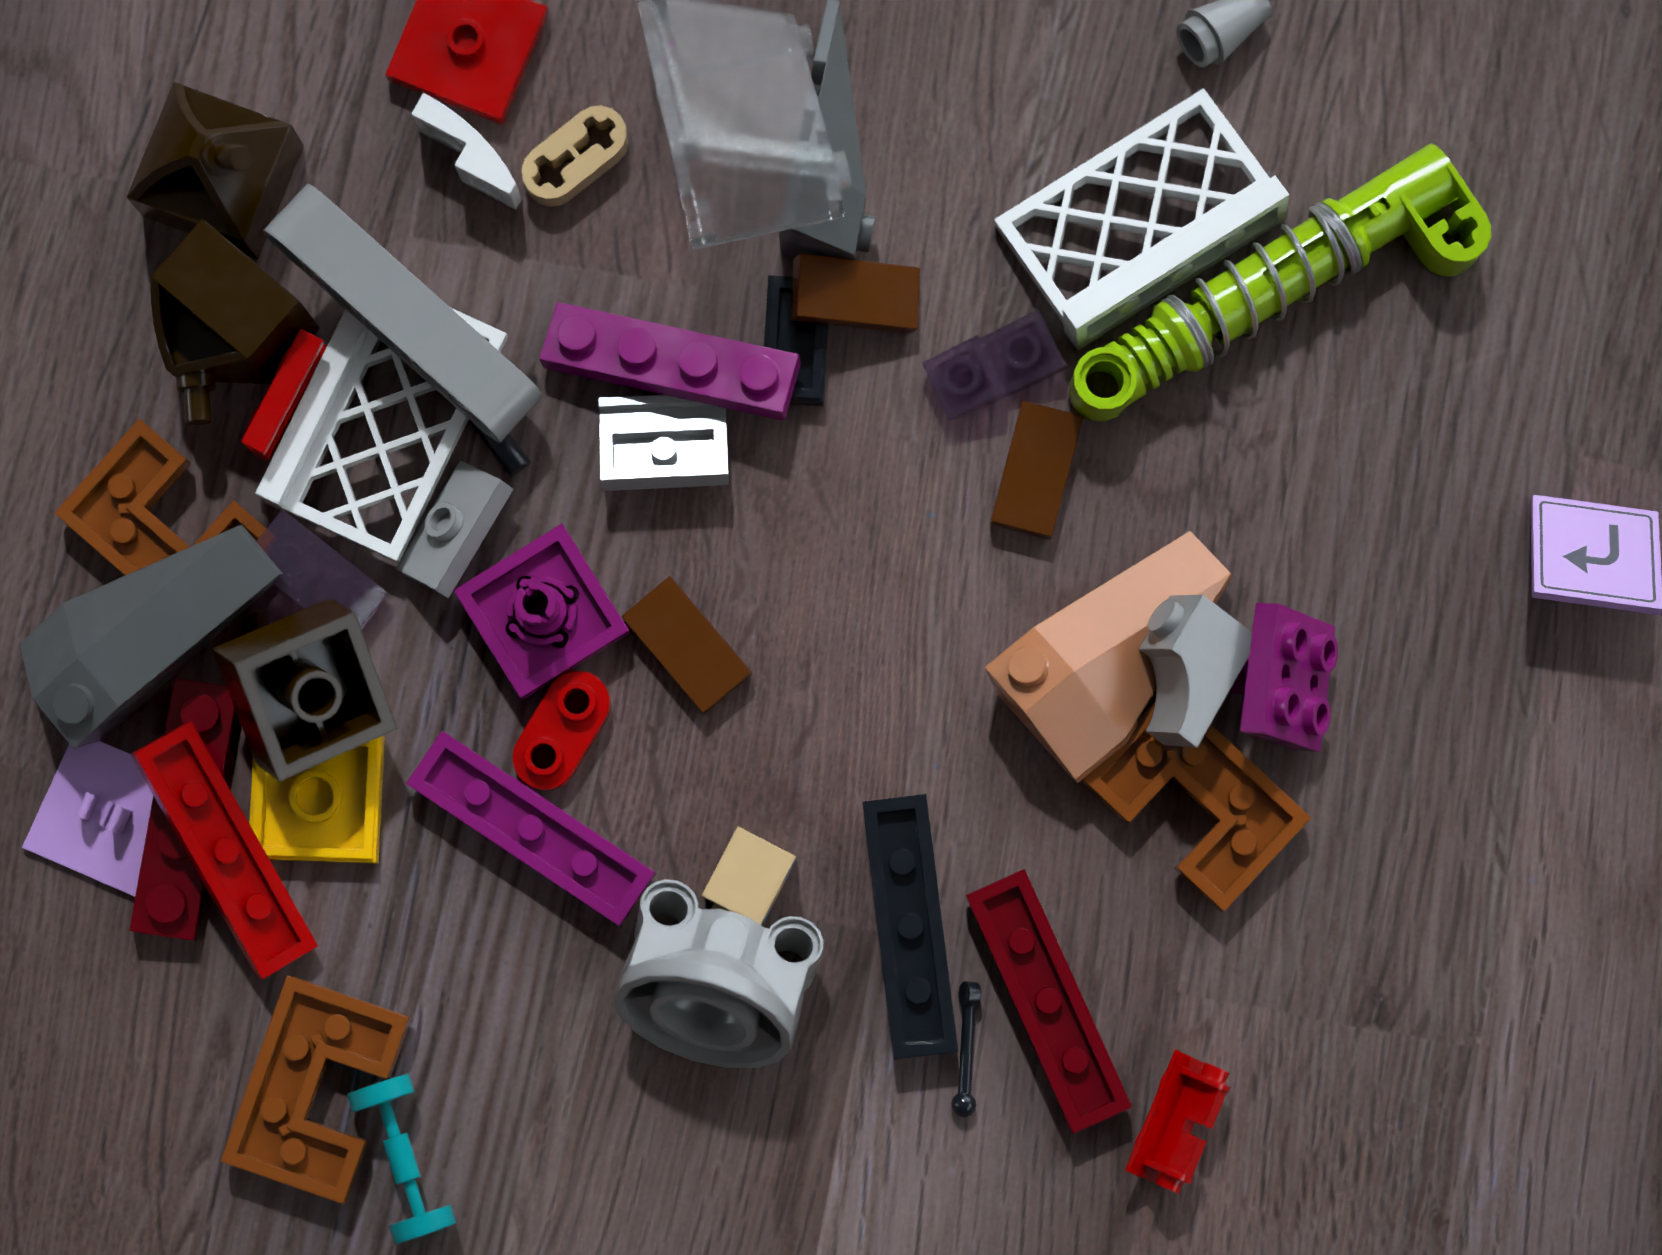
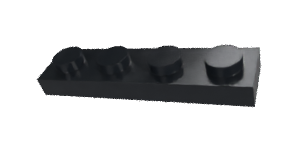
[862,794,959,1060]

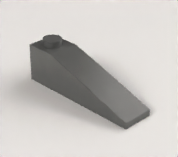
[778,0,876,260]
[19,525,284,749]

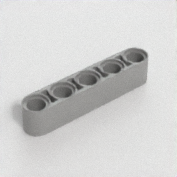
[263,184,543,443]

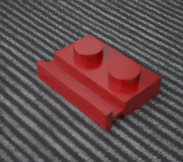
[241,329,327,464]

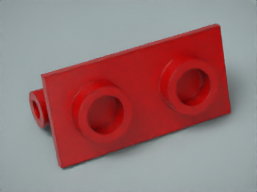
[1125,1049,1231,1194]

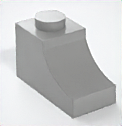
[1139,594,1252,747]

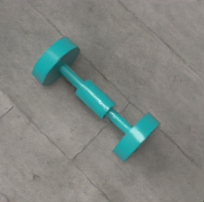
[347,1073,457,1244]

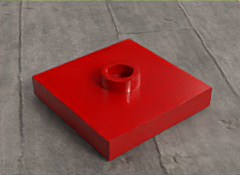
[385,0,549,125]

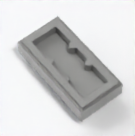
[395,460,514,598]

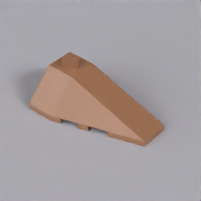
[984,531,1232,783]

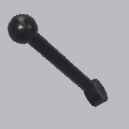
[951,981,981,1118]

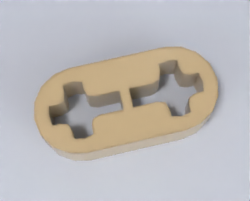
[522,105,629,207]

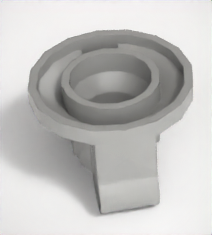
[614,879,823,1068]

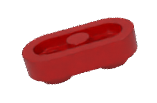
[512,671,611,791]

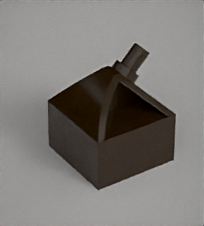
[126,82,304,259]
[151,219,320,425]
[212,598,397,782]

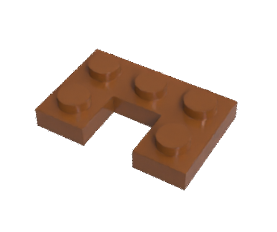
[54,418,285,576]
[1081,700,1311,913]
[220,975,412,1204]

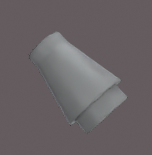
[1176,0,1272,68]

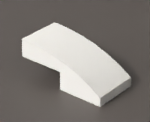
[411,93,522,210]

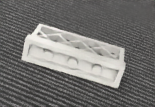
[994,88,1289,351]
[255,308,508,563]

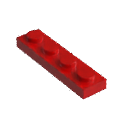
[130,722,318,980]

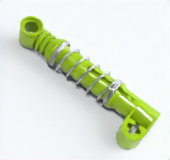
[1069,143,1491,421]

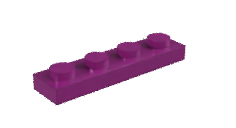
[539,302,801,421]
[406,731,656,927]

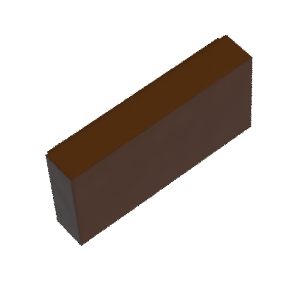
[791,253,920,333]
[990,400,1083,540]
[621,576,752,715]

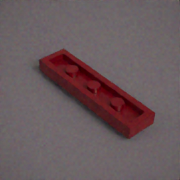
[129,677,236,941]
[965,869,1132,1134]

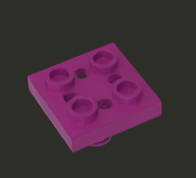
[453,523,630,700]
[1228,603,1338,752]

